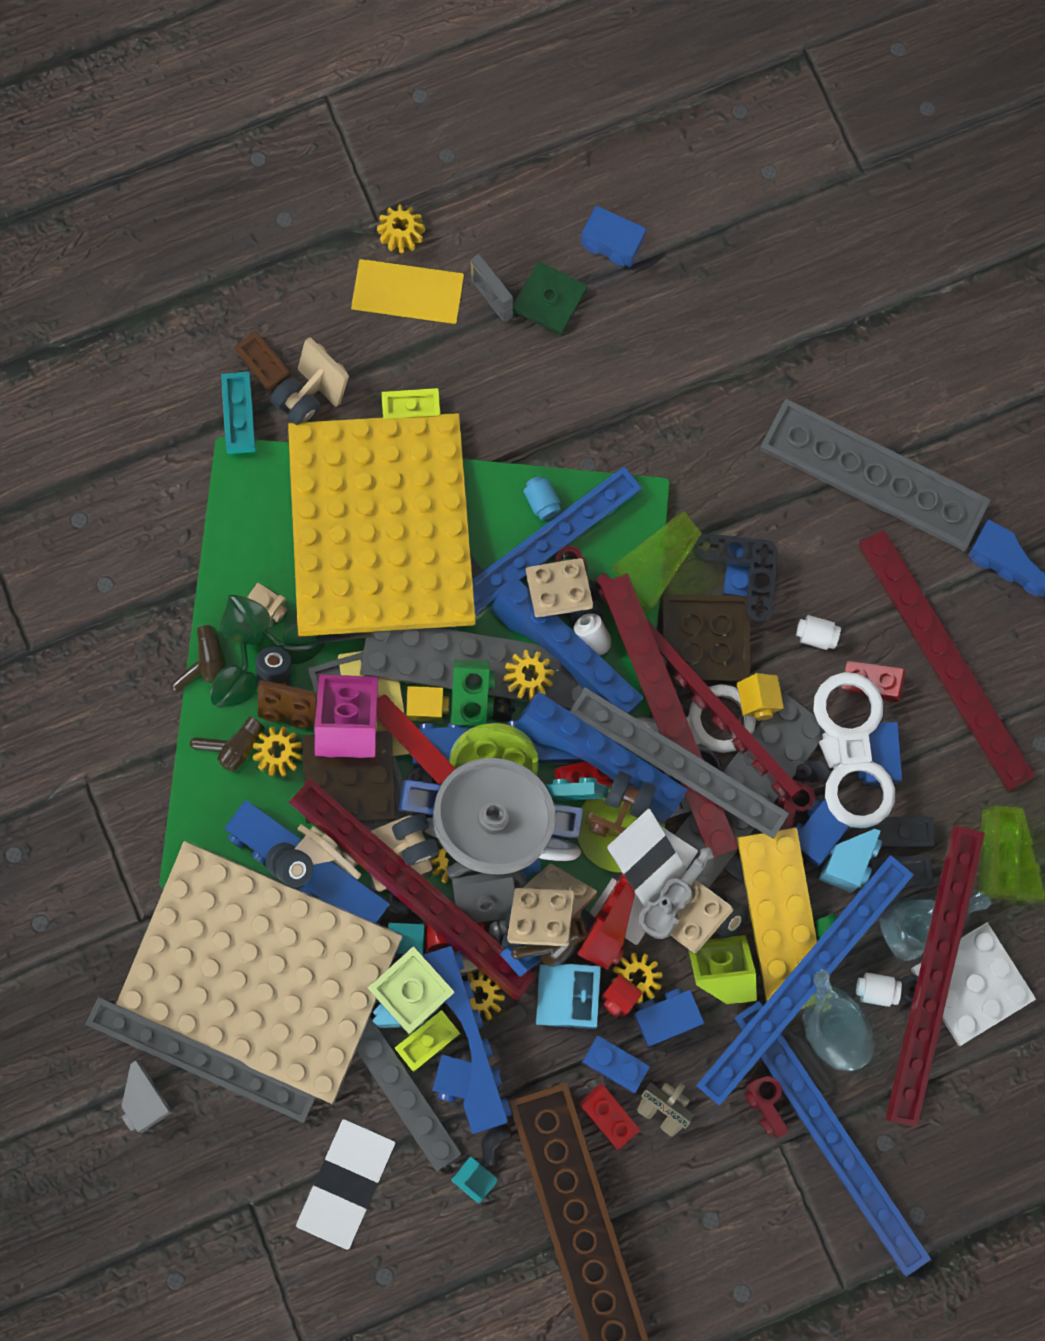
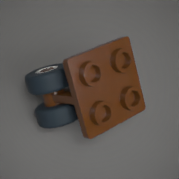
[256,647,317,729]
[586,771,657,837]

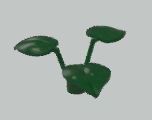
[210,595,326,707]

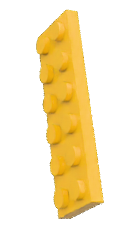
[737,827,828,1009]

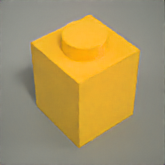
[737,673,784,721]
[406,686,449,722]

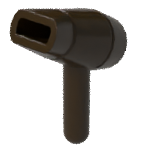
[170,625,226,692]
[190,716,265,772]
[511,918,588,967]

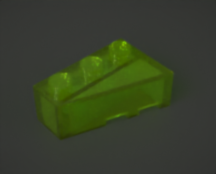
[611,511,702,613]
[979,805,1045,903]

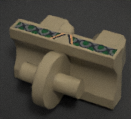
[637,1082,694,1137]

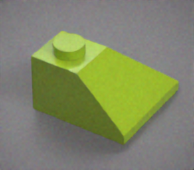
[688,935,757,1004]

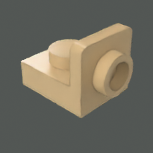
[247,583,287,627]

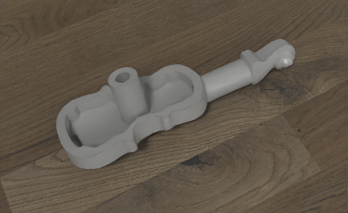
[638,847,714,939]

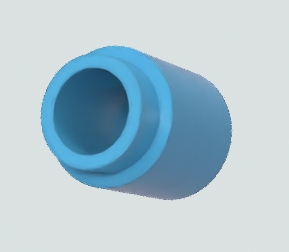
[523,476,561,521]

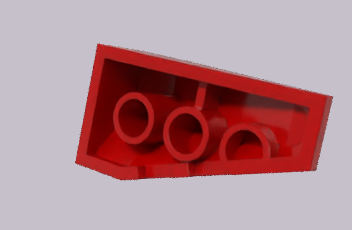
[577,873,635,970]

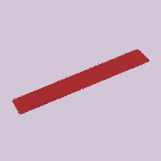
[377,694,455,784]

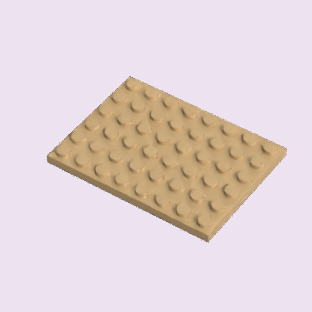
[116,841,404,1104]

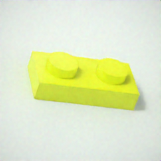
[382,388,440,419]
[395,1010,460,1072]

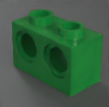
[451,659,495,726]

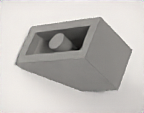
[121,1061,172,1133]

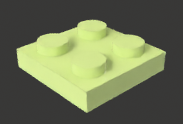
[368,947,455,1034]

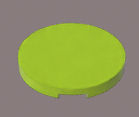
[449,723,539,776]
[577,786,665,873]

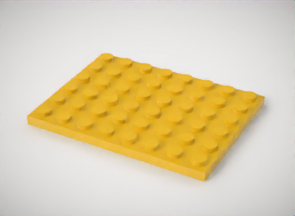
[288,413,475,636]

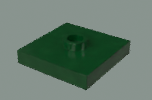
[513,261,587,336]

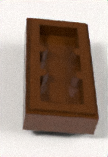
[234,331,291,392]

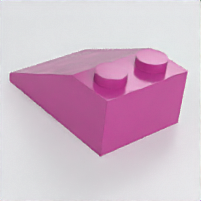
[315,675,378,758]

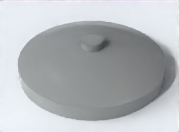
[433,758,555,874]

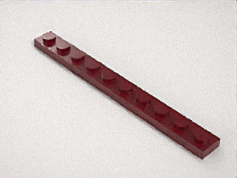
[858,529,1035,792]
[596,572,800,801]
[600,573,738,858]
[289,778,536,1001]
[885,825,985,1127]

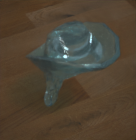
[879,893,992,961]
[803,969,875,1071]

